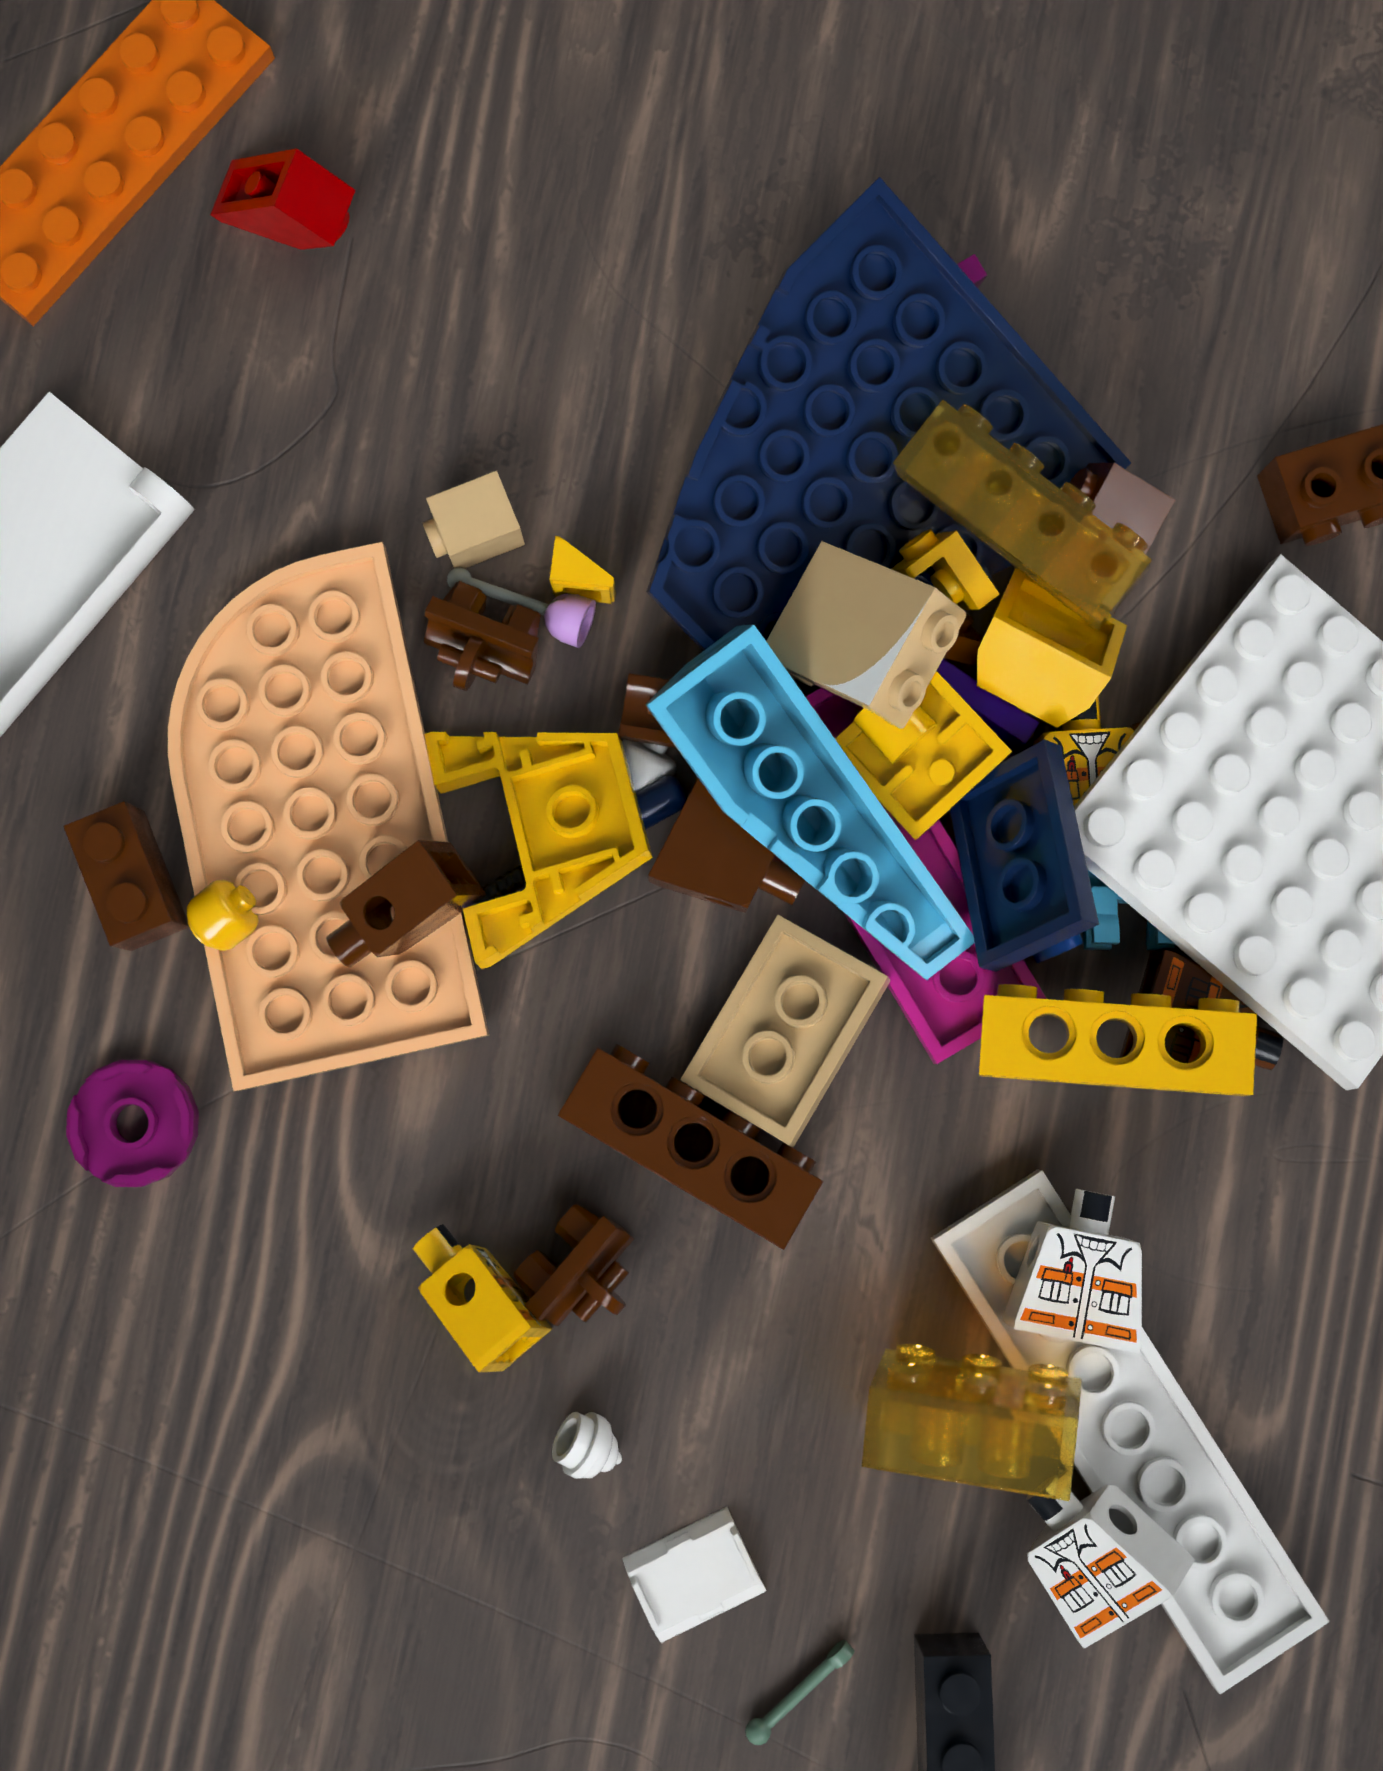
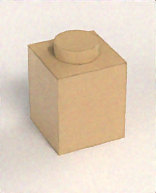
[422,471,525,568]

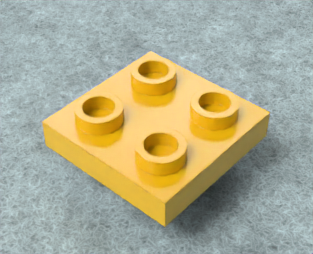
[835,671,1012,840]

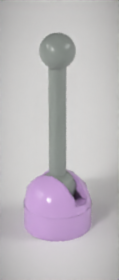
[447,567,596,648]

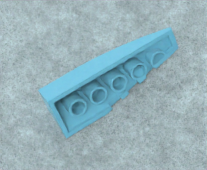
[645,624,975,980]

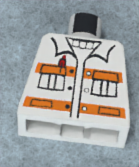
[1003,1189,1142,1354]
[1026,1473,1195,1649]

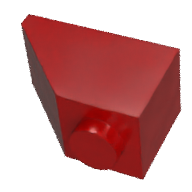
[210,148,356,250]

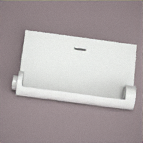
[0,392,195,737]

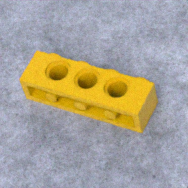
[979,984,1257,1096]

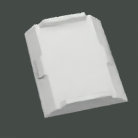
[622,1507,767,1643]

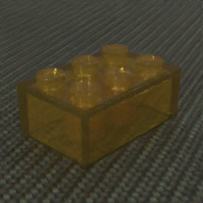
[861,1344,1082,1501]

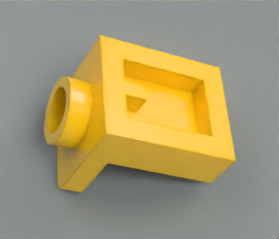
[891,529,999,610]

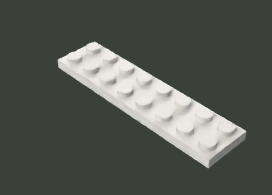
[931,1169,1330,1694]

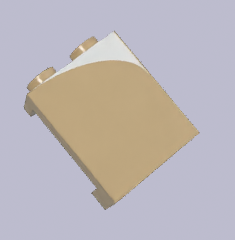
[766,541,966,729]

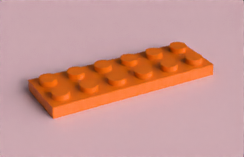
[0,0,275,327]

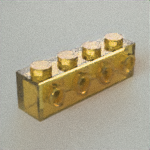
[893,400,1152,632]

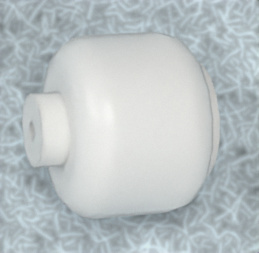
[622,740,677,792]

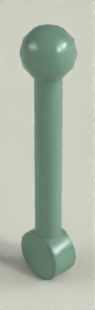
[745,1639,855,1745]

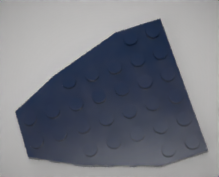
[646,177,1131,651]

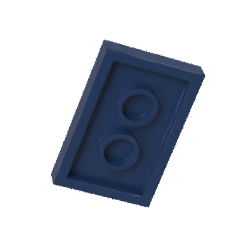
[950,739,1099,972]

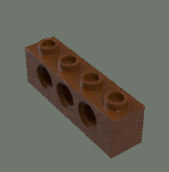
[557,1044,823,1250]

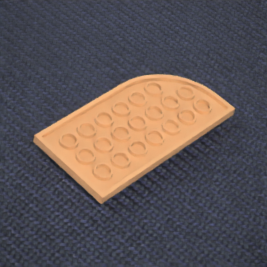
[168,542,489,1091]

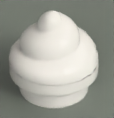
[552,1412,622,1479]

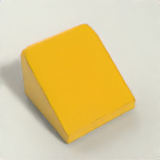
[550,536,616,604]

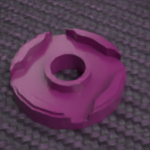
[66,1060,199,1187]

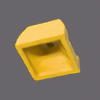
[977,568,1127,728]

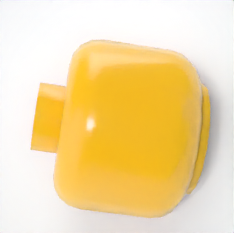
[186,880,259,951]

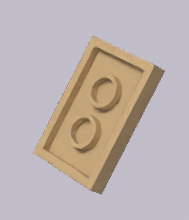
[680,915,891,1147]

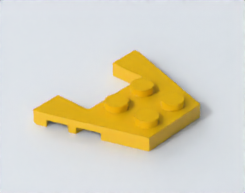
[424,732,653,969]

